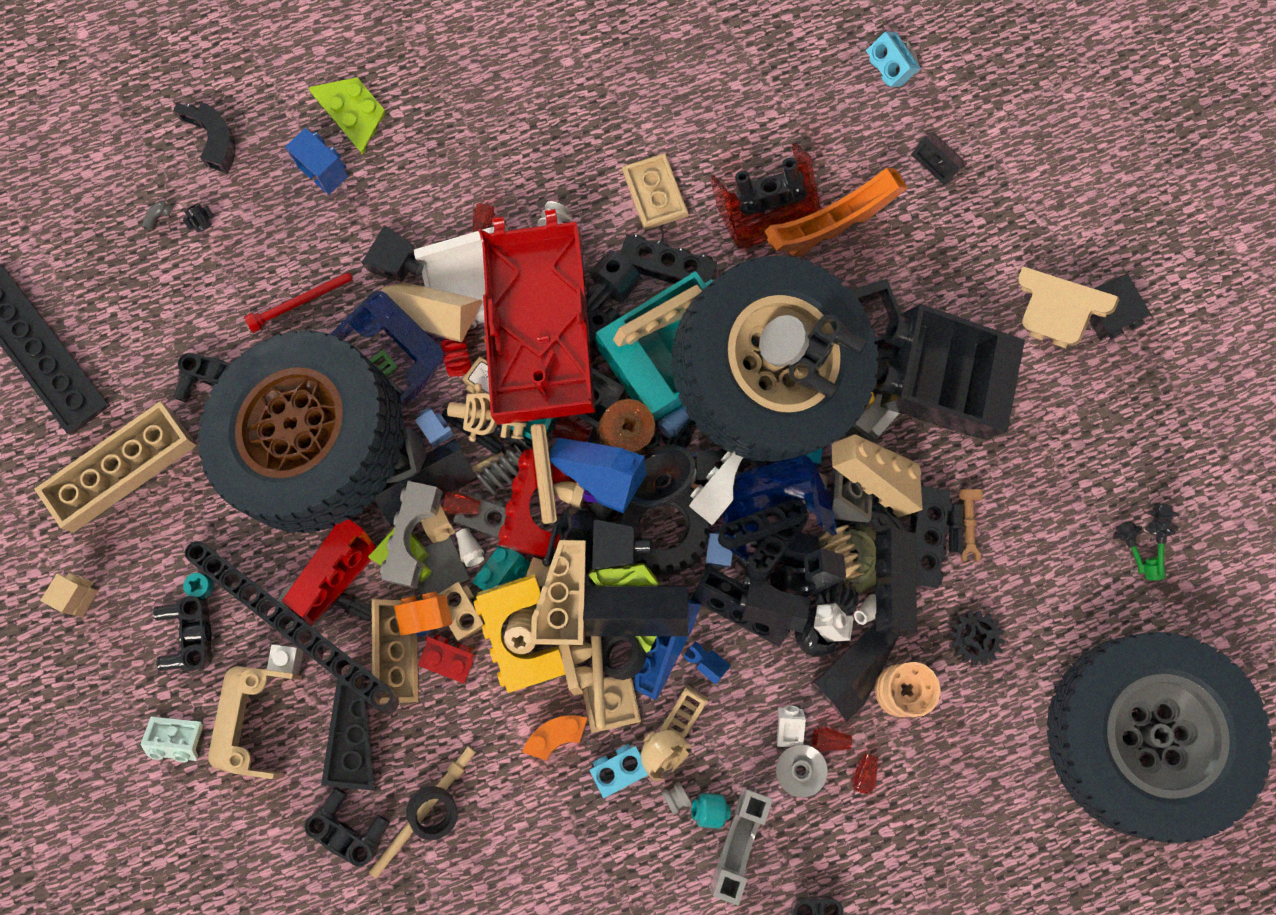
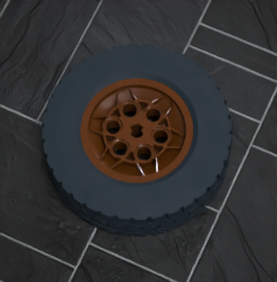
[198,330,404,533]

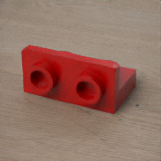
[417,634,476,684]

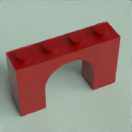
[498,449,577,559]

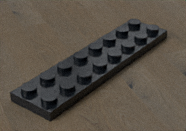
[0,264,111,435]

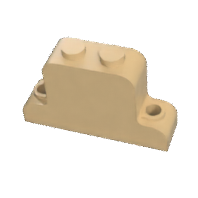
[1018,267,1119,349]

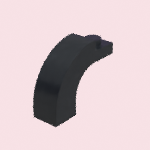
[173,102,236,174]

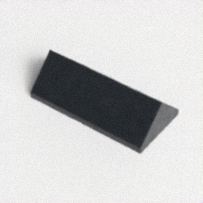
[375,438,478,526]
[583,585,689,636]

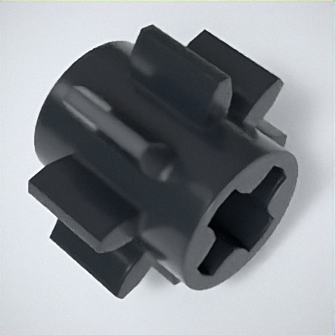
[183,203,213,232]

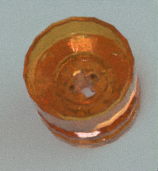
[597,399,655,453]

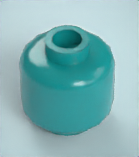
[691,793,731,829]

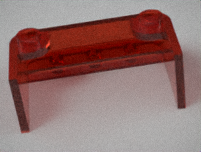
[709,142,821,249]

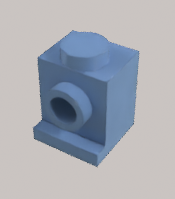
[415,408,454,448]

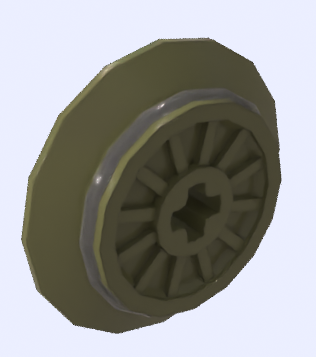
[817,523,876,593]

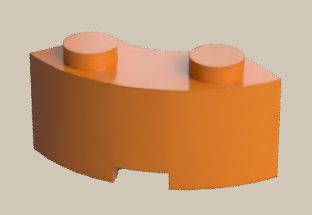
[522,715,588,760]

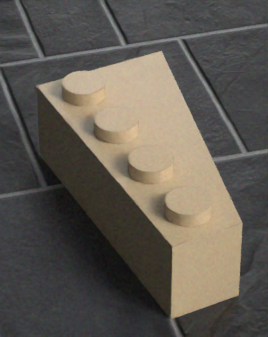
[832,434,923,518]

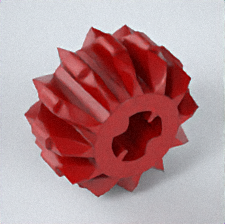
[441,338,471,377]

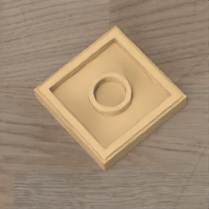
[583,676,641,733]

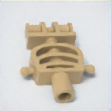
[447,383,527,442]

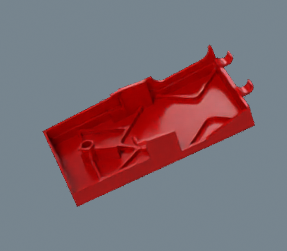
[478,209,595,425]

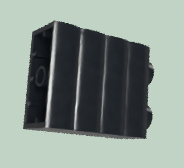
[875,304,1025,439]

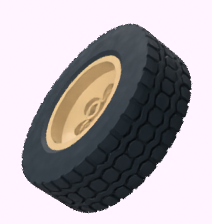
[672,256,878,462]

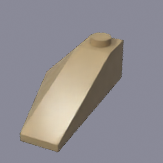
[531,540,586,645]

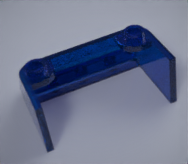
[330,291,445,409]
[723,455,837,560]

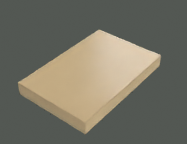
[622,153,688,231]

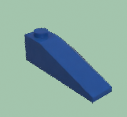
[549,438,647,513]
[634,599,701,700]

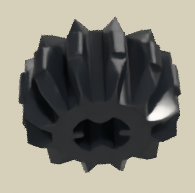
[815,582,859,616]

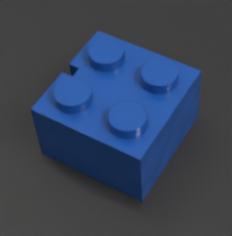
[285,128,348,195]

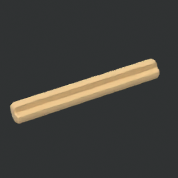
[531,424,557,524]

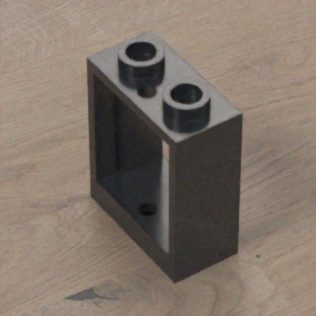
[851,279,901,350]

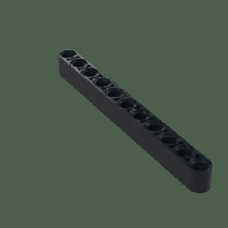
[184,541,399,714]

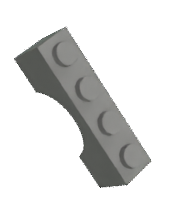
[380,481,443,589]

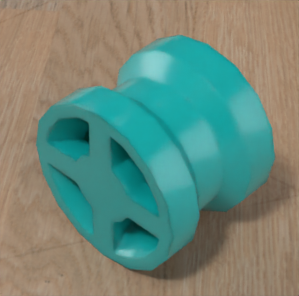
[183,573,214,599]

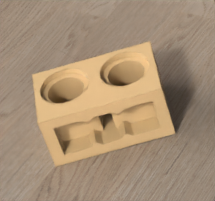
[438,582,485,642]

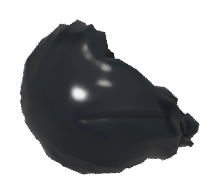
[795,608,839,657]

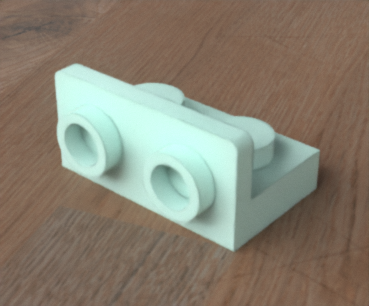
[141,717,203,762]

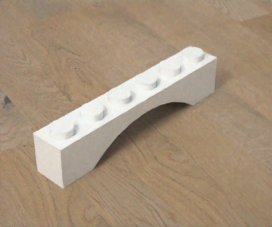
[689,452,744,525]

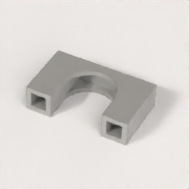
[709,787,773,906]

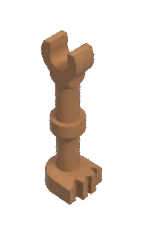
[959,489,983,562]

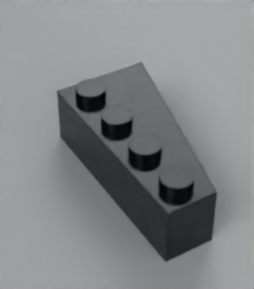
[321,680,376,791]

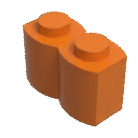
[394,591,452,636]

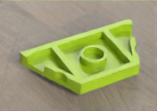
[308,77,386,154]
[589,563,661,653]

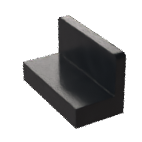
[911,133,967,185]

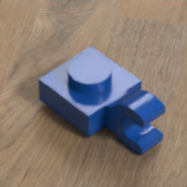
[683,642,731,684]

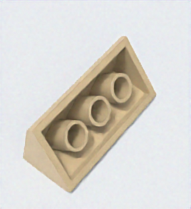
[382,282,483,342]
[372,599,418,704]

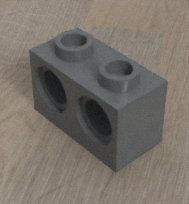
[453,492,507,540]

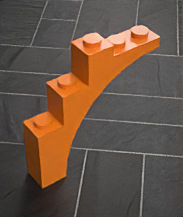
[764,168,908,256]

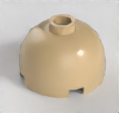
[640,730,692,782]

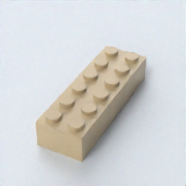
[34,401,197,533]

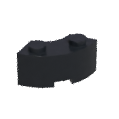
[551,507,596,573]

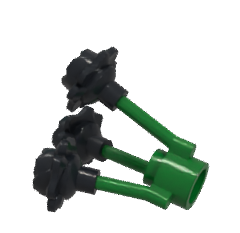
[1113,504,1180,580]

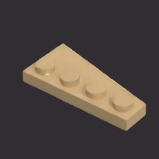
[613,285,701,347]

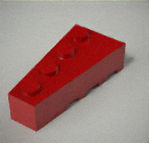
[281,519,376,627]

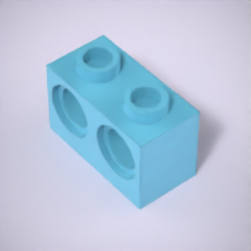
[866,31,921,87]
[590,744,648,799]

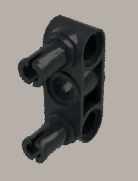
[735,157,807,215]
[789,315,867,399]
[173,353,230,403]
[153,596,212,671]
[304,787,390,867]

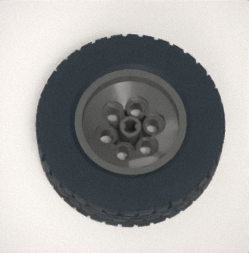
[1047,632,1272,843]

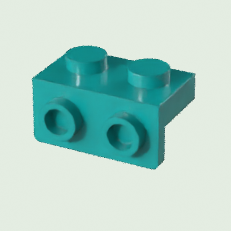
[472,546,531,591]

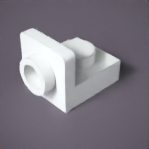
[776,705,806,747]

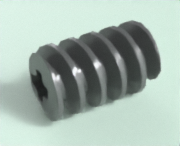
[474,444,522,496]

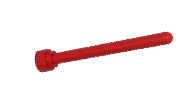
[244,273,353,333]

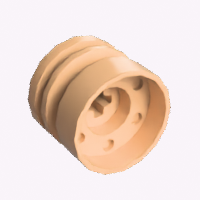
[875,662,941,717]

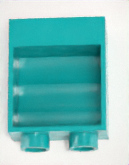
[596,271,754,425]

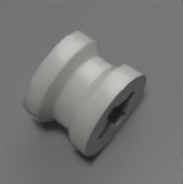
[661,782,692,815]

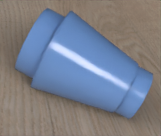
[657,406,689,439]

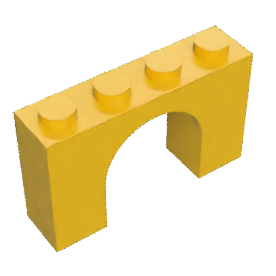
[474,574,565,693]

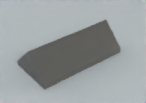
[831,424,876,522]

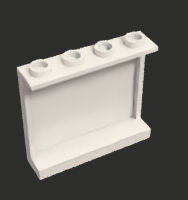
[414,226,508,330]

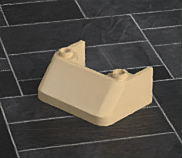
[208,666,303,779]

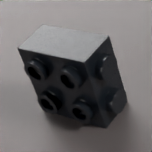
[1089,273,1151,341]

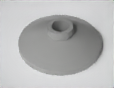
[776,744,828,797]

